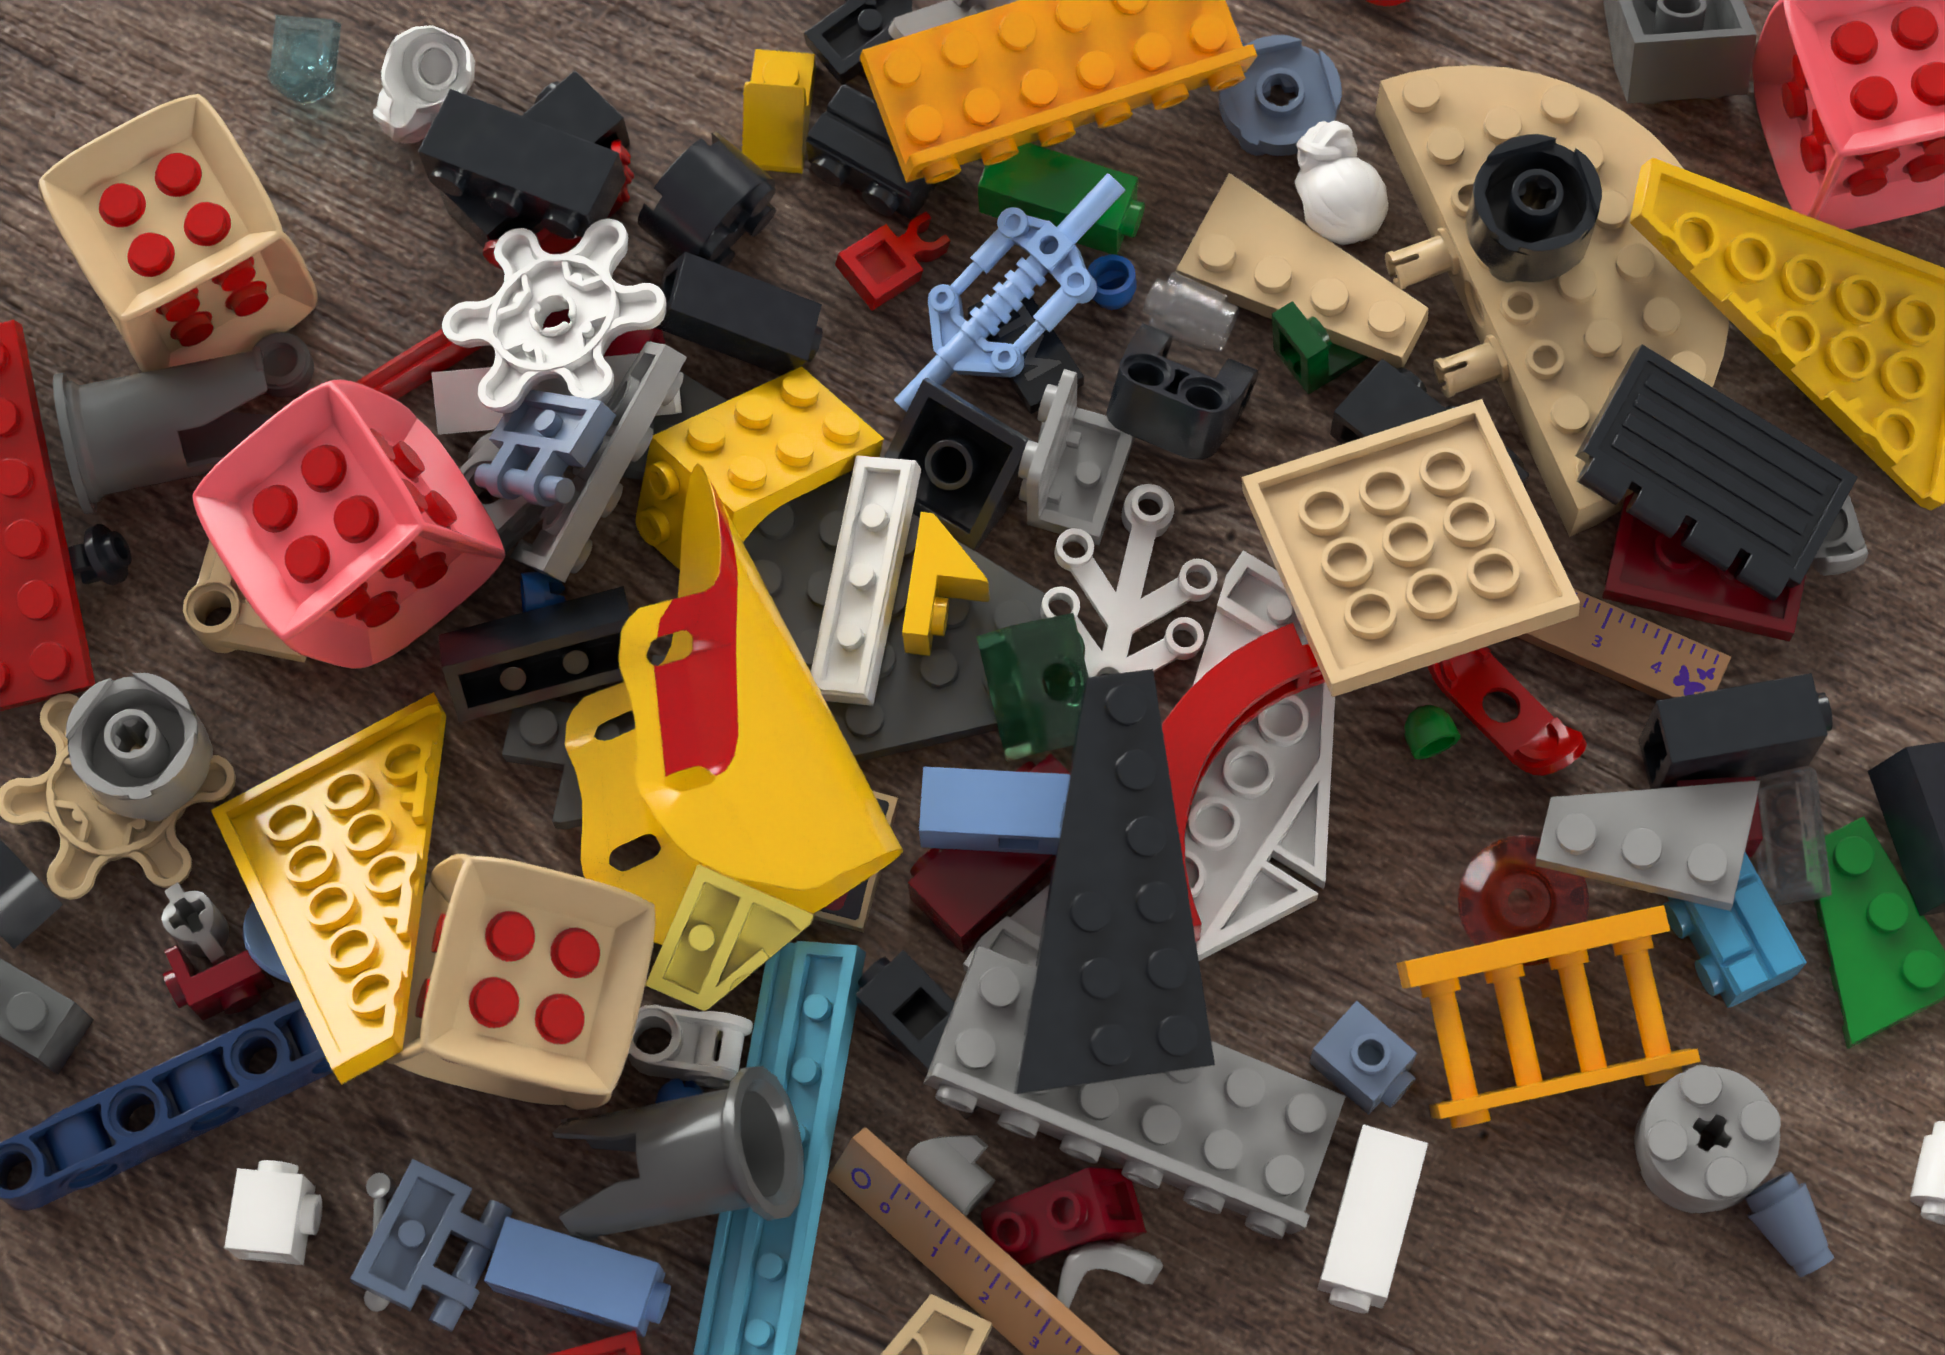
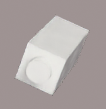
[1317,1125,1428,1313]

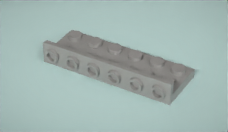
[923,945,1346,1239]

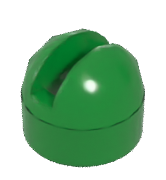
[1404,704,1461,759]

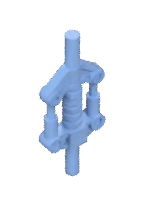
[894,173,1125,412]

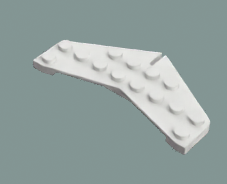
[963,550,1335,972]

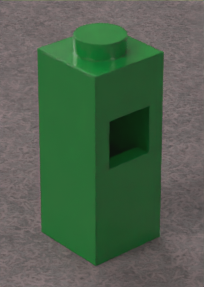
[978,143,1145,255]

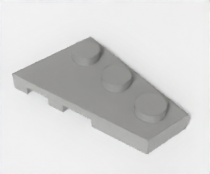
[1535,780,1761,911]

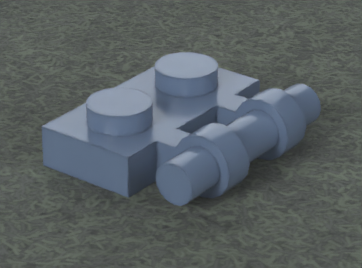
[474,390,617,507]
[350,1159,513,1332]

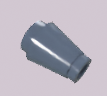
[1744,1171,1834,1277]

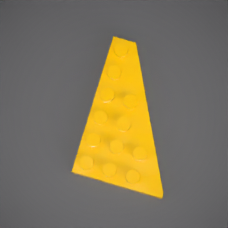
[1629,157,1945,510]
[211,692,446,1084]

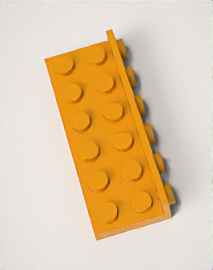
[859,0,1258,184]

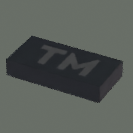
[967,294,1084,414]

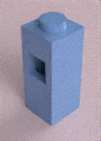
[919,767,1070,855]
[484,1217,671,1338]

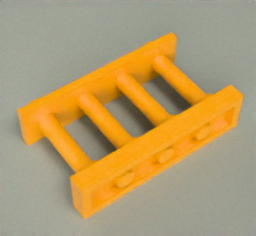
[1396,905,1701,1129]

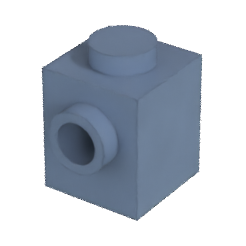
[1309,1001,1417,1115]

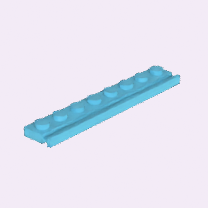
[694,941,866,1355]

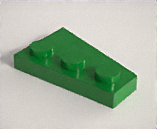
[1803,816,1945,1049]

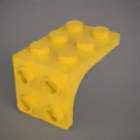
[635,366,884,570]

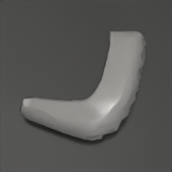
[1811,495,1869,576]
[1057,1241,1163,1309]

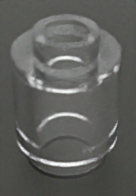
[1143,272,1240,353]

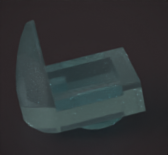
[266,15,341,105]

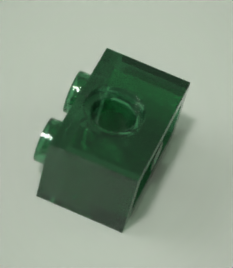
[976,613,1089,761]

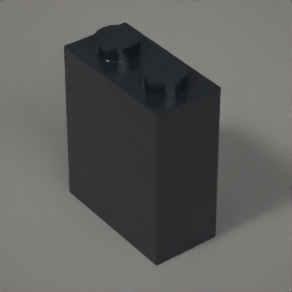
[1638,673,1833,789]

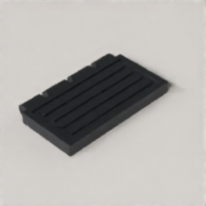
[1575,344,1858,601]

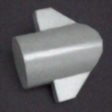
[161,882,229,966]
[907,1135,995,1216]

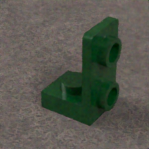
[1272,301,1369,395]

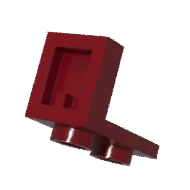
[981,1168,1147,1267]

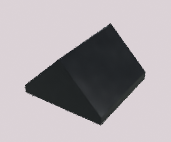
[884,378,1032,550]

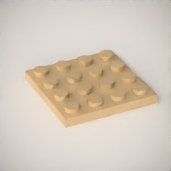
[1242,399,1580,697]

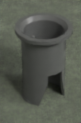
[53,347,273,515]
[553,1066,804,1242]

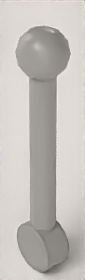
[364,1173,396,1312]

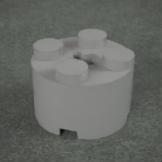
[66,673,213,821]
[1634,1065,1781,1213]

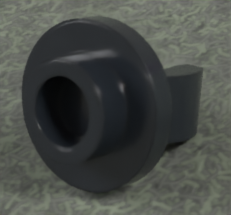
[68,524,132,585]

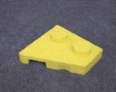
[645,865,815,1011]

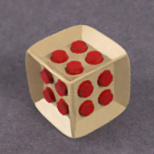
[38,94,318,373]
[386,854,655,1110]

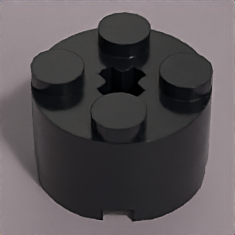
[638,131,776,267]
[1466,134,1602,283]

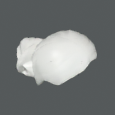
[373,26,475,144]
[1294,121,1388,245]

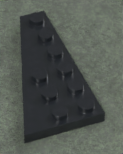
[1014,669,1215,1094]

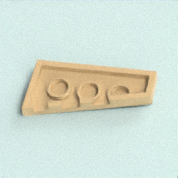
[1176,173,1428,368]

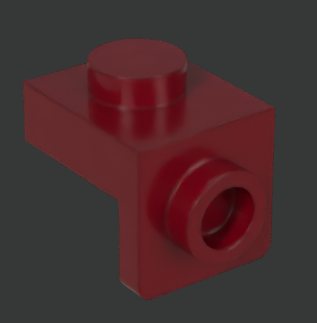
[163,945,274,1021]

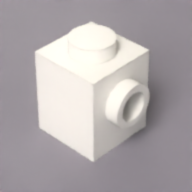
[224,1160,322,1265]

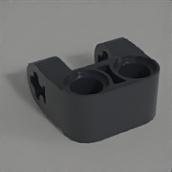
[1106,323,1258,460]

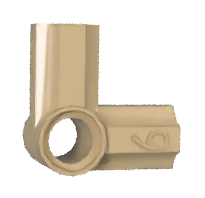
[183,540,307,663]

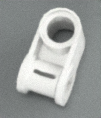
[628,1005,753,1090]

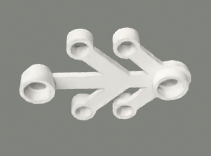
[1040,484,1217,702]

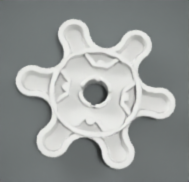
[442,218,666,414]

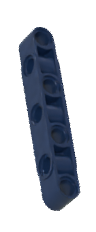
[0,999,333,1211]

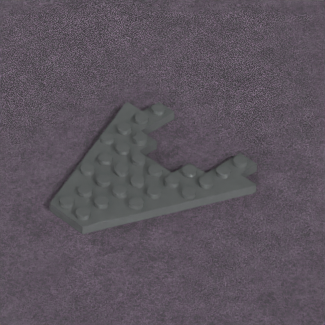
[502,373,1050,830]

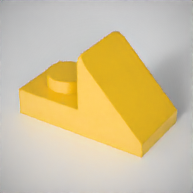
[742,49,816,174]
[902,512,990,656]

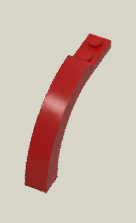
[1162,622,1325,941]

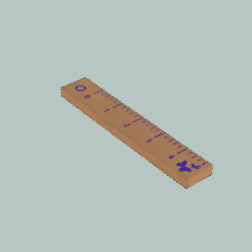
[1516,588,1731,700]
[828,1127,1120,1355]

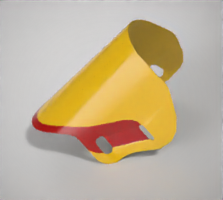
[565,463,903,945]

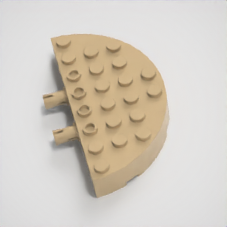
[1375,65,1729,537]

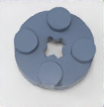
[1219,35,1342,156]

